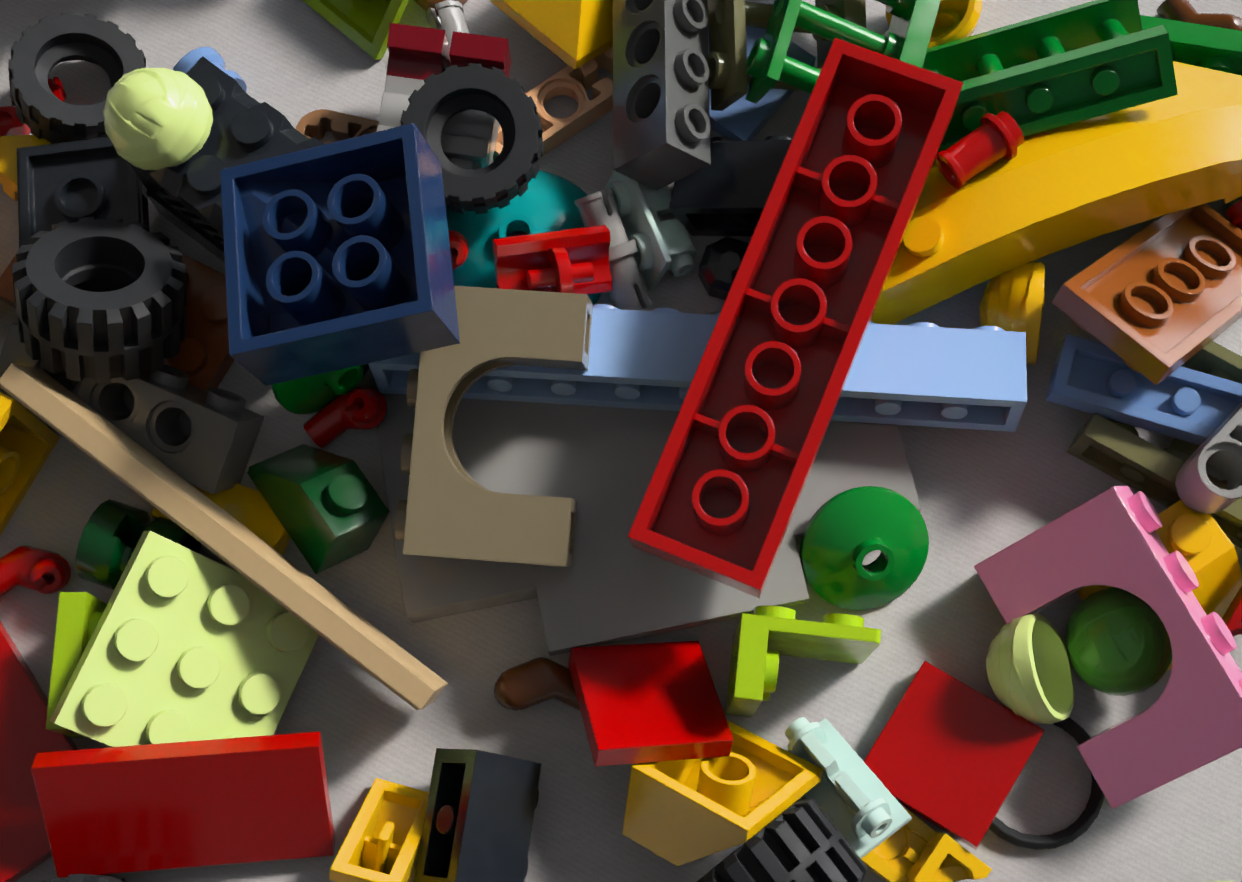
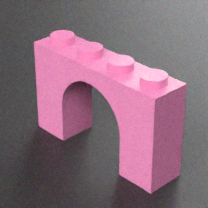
[974,486,1242,809]

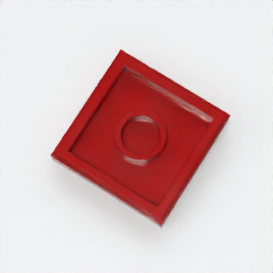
[568,640,734,767]
[864,661,1045,850]

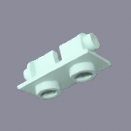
[605,170,697,291]
[785,717,912,859]

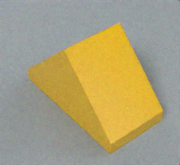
[329,778,429,882]

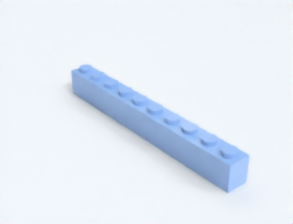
[368,304,1027,432]

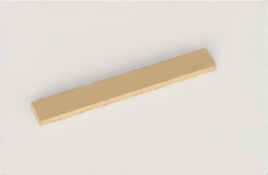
[0,363,448,710]

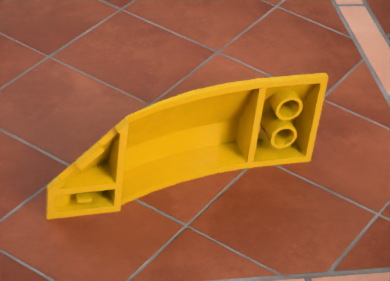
[870,61,1242,325]

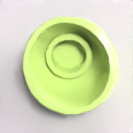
[103,68,213,170]
[986,613,1075,725]

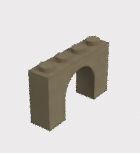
[395,286,593,567]

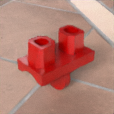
[493,225,612,294]

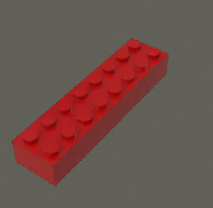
[627,38,963,598]

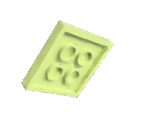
[49,531,319,747]

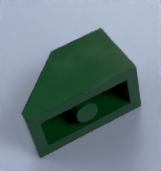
[247,444,390,574]

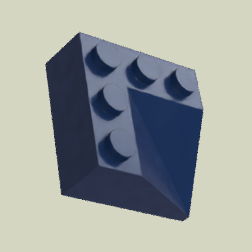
[220,123,460,386]

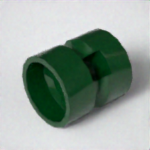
[75,499,201,590]

